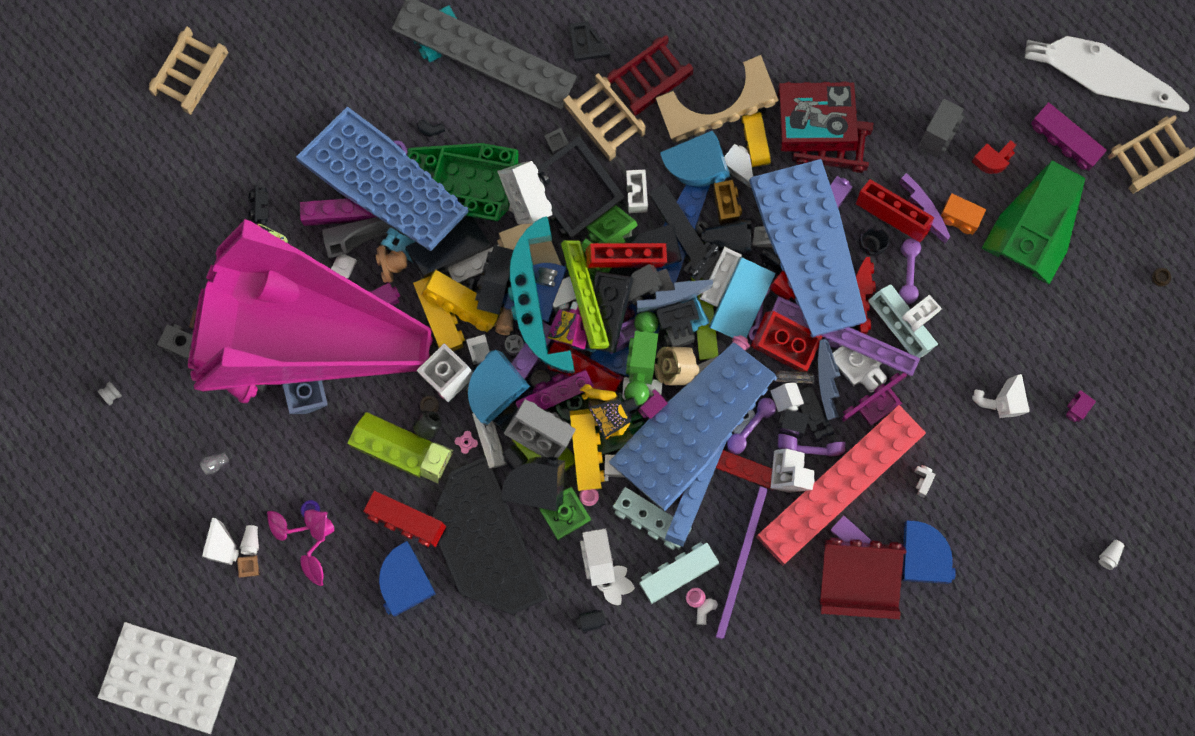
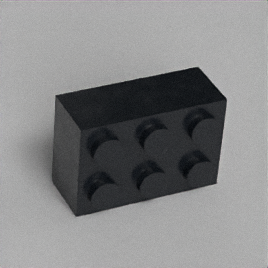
[475,245,514,315]

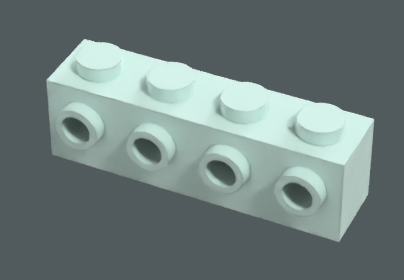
[868,284,938,358]
[613,487,692,550]
[639,542,719,604]

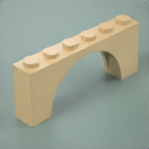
[656,55,779,143]

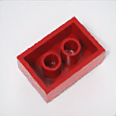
[750,311,823,372]

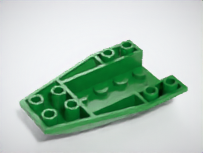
[407,143,518,222]
[981,161,1085,285]

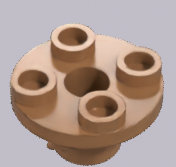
[376,245,408,283]

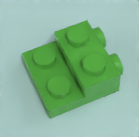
[586,205,638,243]

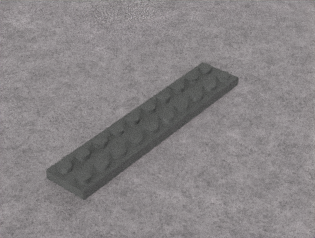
[392,0,577,110]

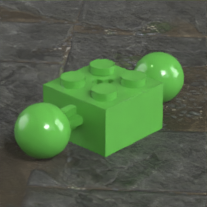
[624,311,659,405]

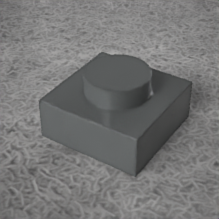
[544,128,569,154]

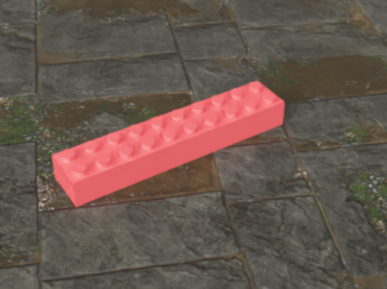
[756,405,926,566]

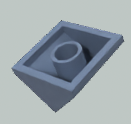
[282,380,328,414]

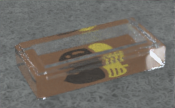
[774,371,814,384]

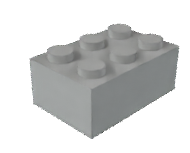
[504,399,576,458]

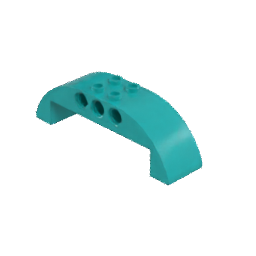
[508,216,575,374]

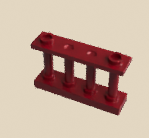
[607,35,694,117]
[792,121,873,173]

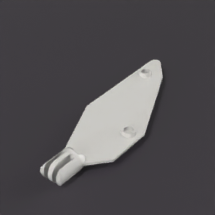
[1025,36,1189,112]

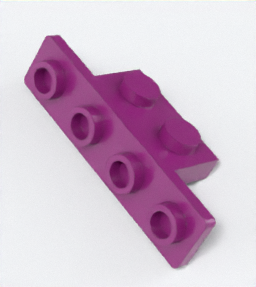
[516,370,593,410]
[842,372,907,427]

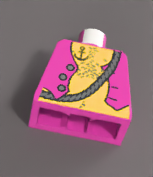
[546,301,587,349]

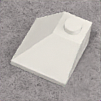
[202,518,239,565]

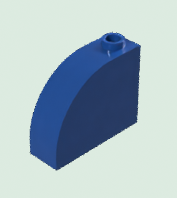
[503,263,567,324]
[902,521,955,584]
[379,541,436,617]

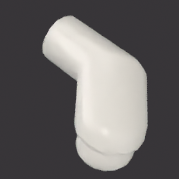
[972,390,997,410]
[697,598,718,625]

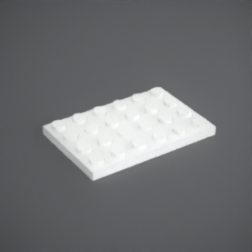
[98,622,237,734]

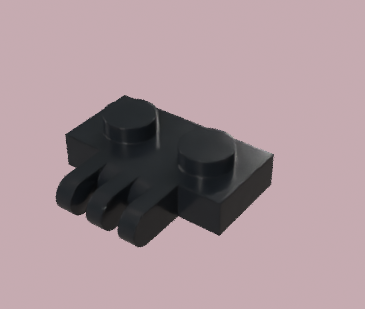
[656,300,699,339]

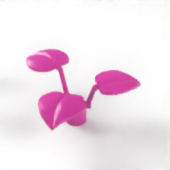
[267,509,334,586]

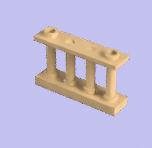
[149,27,228,115]
[563,73,645,161]
[1108,115,1195,194]

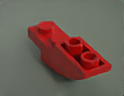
[856,257,876,334]

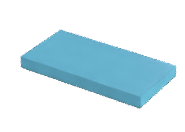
[709,257,776,338]

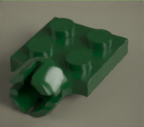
[595,411,645,456]

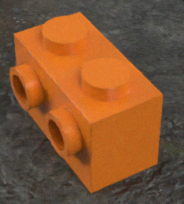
[940,193,986,235]

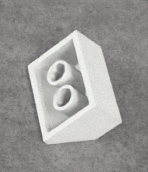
[497,161,553,224]

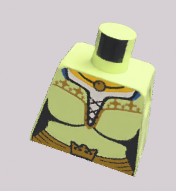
[420,443,454,483]

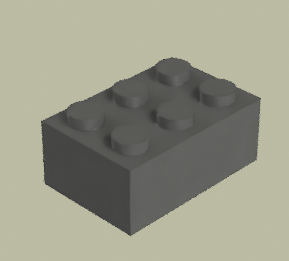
[918,99,964,158]

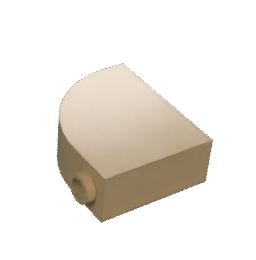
[497,223,561,265]

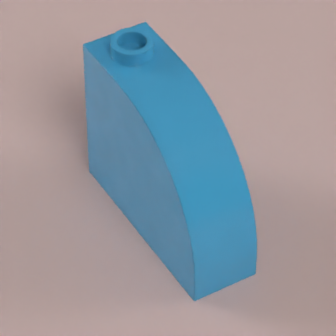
[660,131,730,187]
[468,350,530,425]

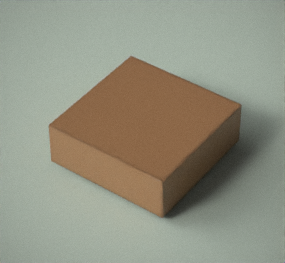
[237,556,259,578]

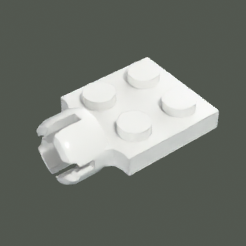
[833,346,887,392]

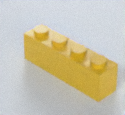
[421,270,502,332]
[413,276,465,351]
[570,409,605,491]

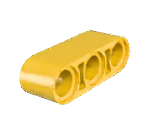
[741,112,771,167]

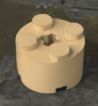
[654,347,699,385]

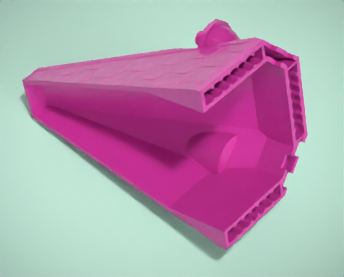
[188,220,433,403]

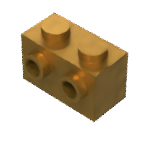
[713,180,742,225]

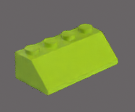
[347,412,434,478]

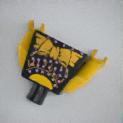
[580,384,639,439]

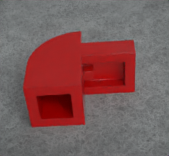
[971,140,1016,174]

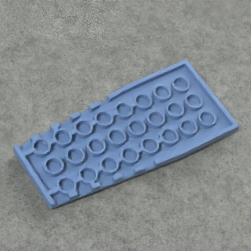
[296,107,468,251]
[749,159,866,337]
[609,343,777,511]

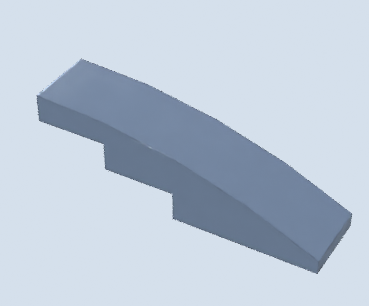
[636,279,713,313]
[818,339,841,420]

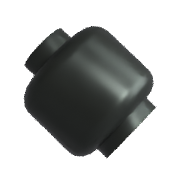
[413,411,442,439]

